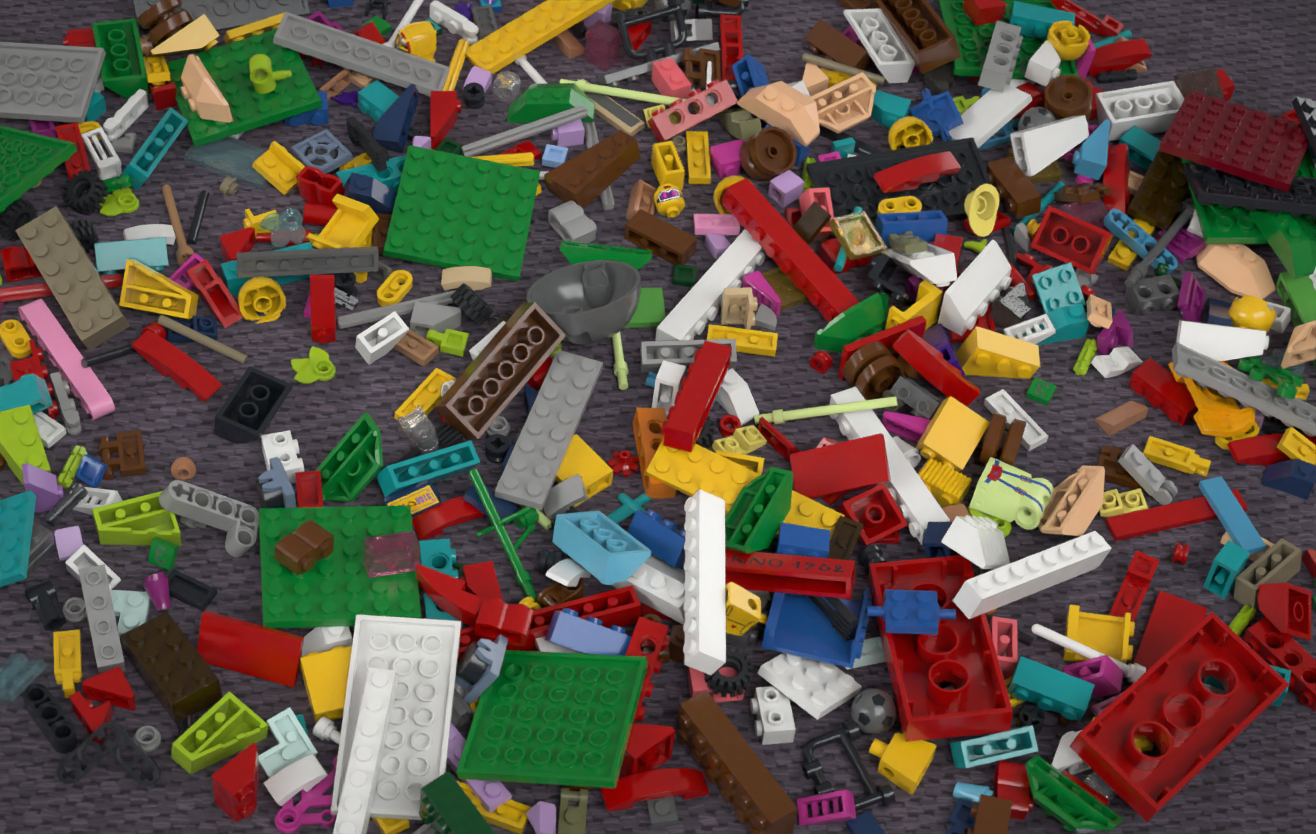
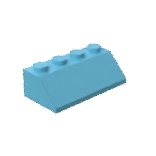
[552,511,651,585]

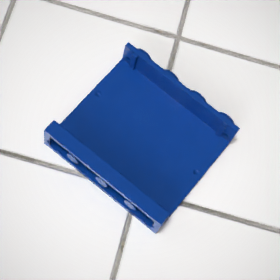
[761,588,873,668]

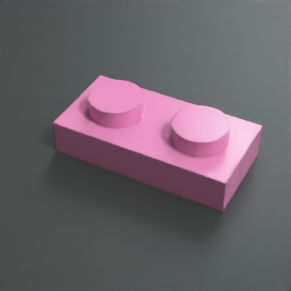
[693,214,740,236]

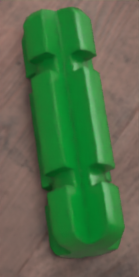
[89,174,133,193]

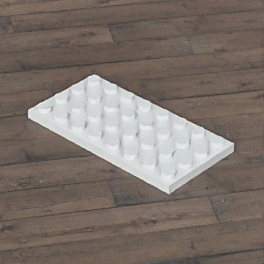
[331,615,461,820]

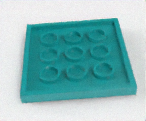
[0,490,36,587]

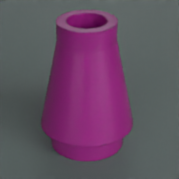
[143,572,171,612]

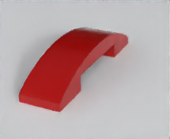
[1050,0,1124,37]
[412,496,490,541]
[1109,550,1160,622]
[600,768,709,812]

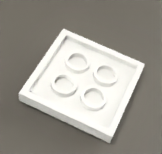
[757,653,862,720]

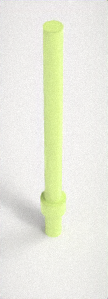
[560,79,687,105]
[611,332,628,390]
[754,396,898,425]

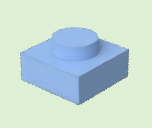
[542,144,568,168]

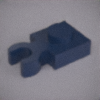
[946,797,974,834]

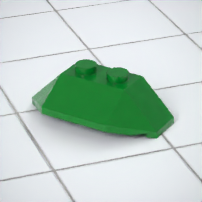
[507,83,595,124]
[1248,209,1316,279]
[560,240,652,270]
[813,293,888,352]
[315,412,383,502]
[725,467,794,554]
[1026,755,1124,834]

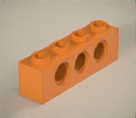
[632,407,677,499]

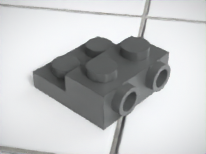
[890,375,942,419]

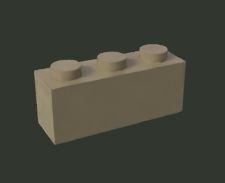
[1234,538,1302,609]

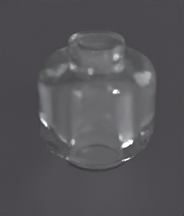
[492,71,522,103]

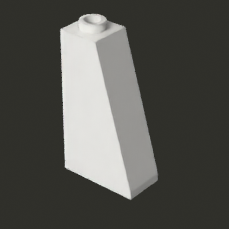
[1010,115,1089,176]
[1176,320,1269,361]

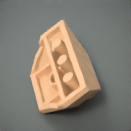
[180,54,233,123]
[809,72,876,133]
[737,81,820,147]
[1195,244,1276,299]
[1281,320,1316,369]
[1038,465,1105,536]

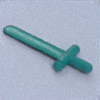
[607,493,651,524]

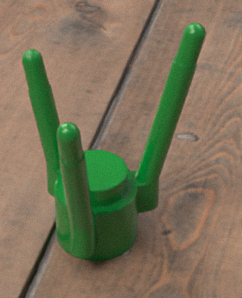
[476,506,539,550]

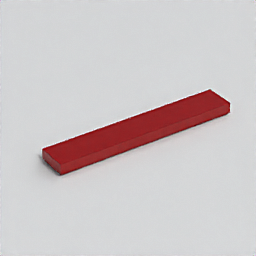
[1105,489,1248,541]

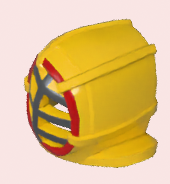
[395,21,437,62]

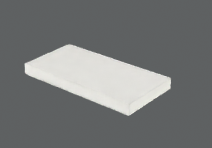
[946,84,1032,148]

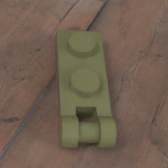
[888,231,928,254]
[558,787,588,834]

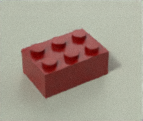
[1030,206,1114,275]

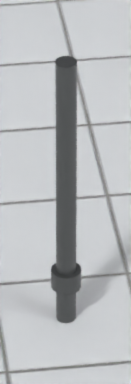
[1125,209,1192,288]

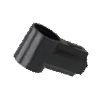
[25,580,66,631]

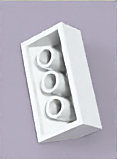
[843,8,915,83]
[1095,81,1184,141]
[938,240,1012,336]
[883,243,957,287]
[941,515,1010,569]
[612,553,685,625]

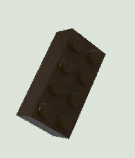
[120,612,222,723]

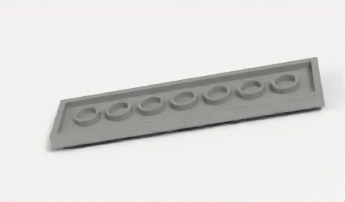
[273,12,450,97]
[1172,342,1316,437]
[495,350,603,510]

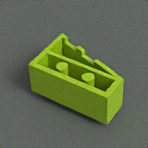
[0,405,51,487]
[92,491,181,546]
[171,691,269,775]

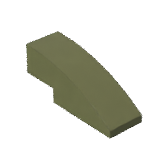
[717,107,762,140]

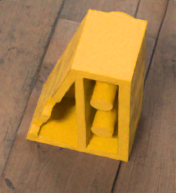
[119,259,199,319]
[956,326,1040,379]

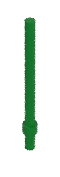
[468,469,537,601]

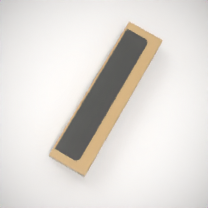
[582,79,645,136]

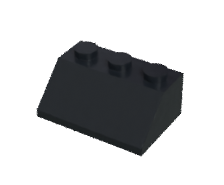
[214,366,293,444]

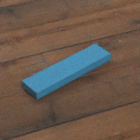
[1199,476,1266,555]

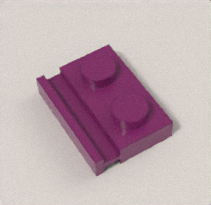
[1153,222,1206,264]
[1177,272,1206,323]

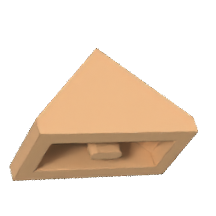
[802,62,829,96]

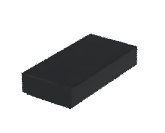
[168,569,218,612]

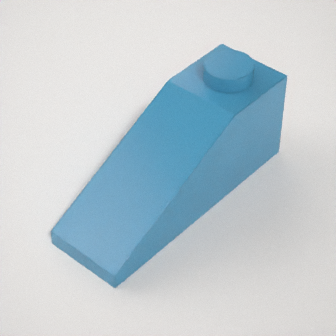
[1072,119,1110,180]

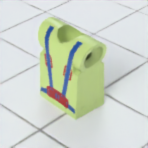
[969,457,1054,530]

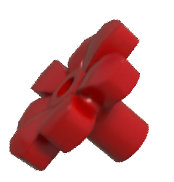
[608,451,639,477]

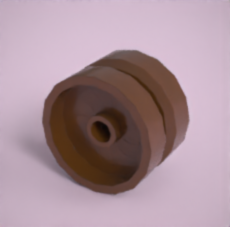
[137,0,194,46]
[1044,75,1092,122]
[739,127,797,182]
[843,341,904,400]
[979,412,1027,466]

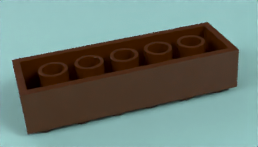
[871,0,961,74]
[434,302,566,440]
[676,690,798,834]

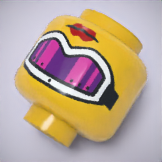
[653,183,685,218]

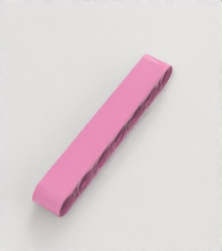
[18,298,115,421]

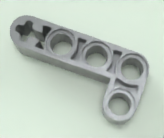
[159,480,259,557]

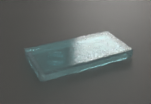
[184,137,269,191]

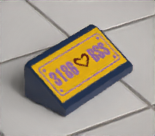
[383,479,441,517]

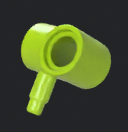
[249,54,292,94]

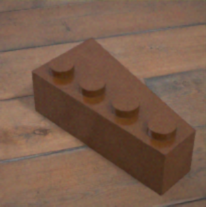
[544,130,641,209]

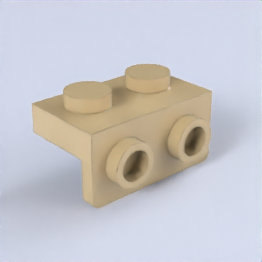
[720,287,757,330]

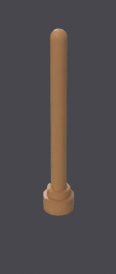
[162,184,194,266]

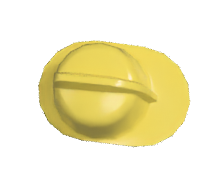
[964,184,1000,237]

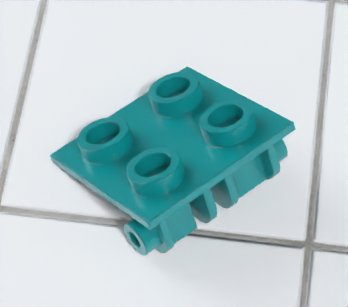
[1032,262,1086,314]

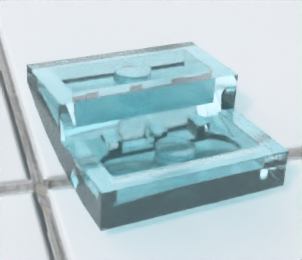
[0,653,47,703]

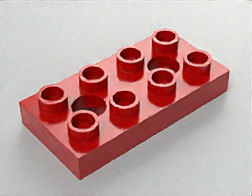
[868,555,1013,742]
[1069,612,1290,823]

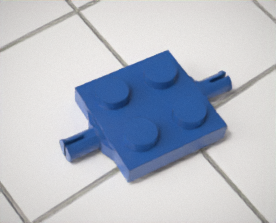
[910,88,964,142]
[867,589,956,635]

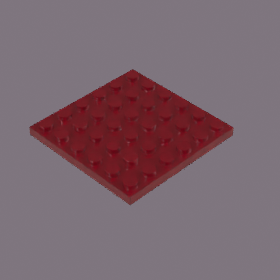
[1158,90,1310,192]

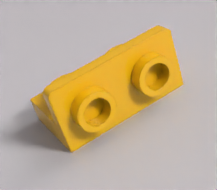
[252,141,305,195]

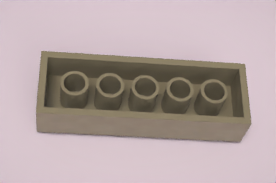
[15,206,130,350]

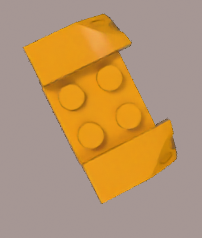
[1168,361,1255,437]

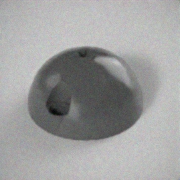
[527,260,641,345]

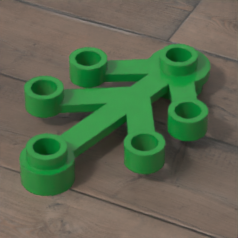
[1237,356,1304,399]

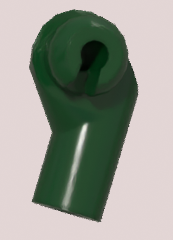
[1154,263,1182,290]

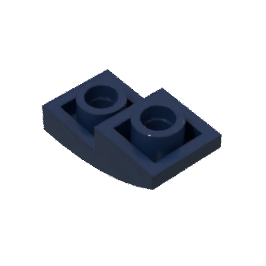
[165,315,218,343]

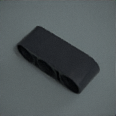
[24,683,78,754]

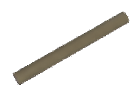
[802,52,885,85]
[158,315,248,364]

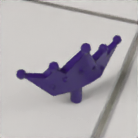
[453,2,473,21]
[330,87,365,108]

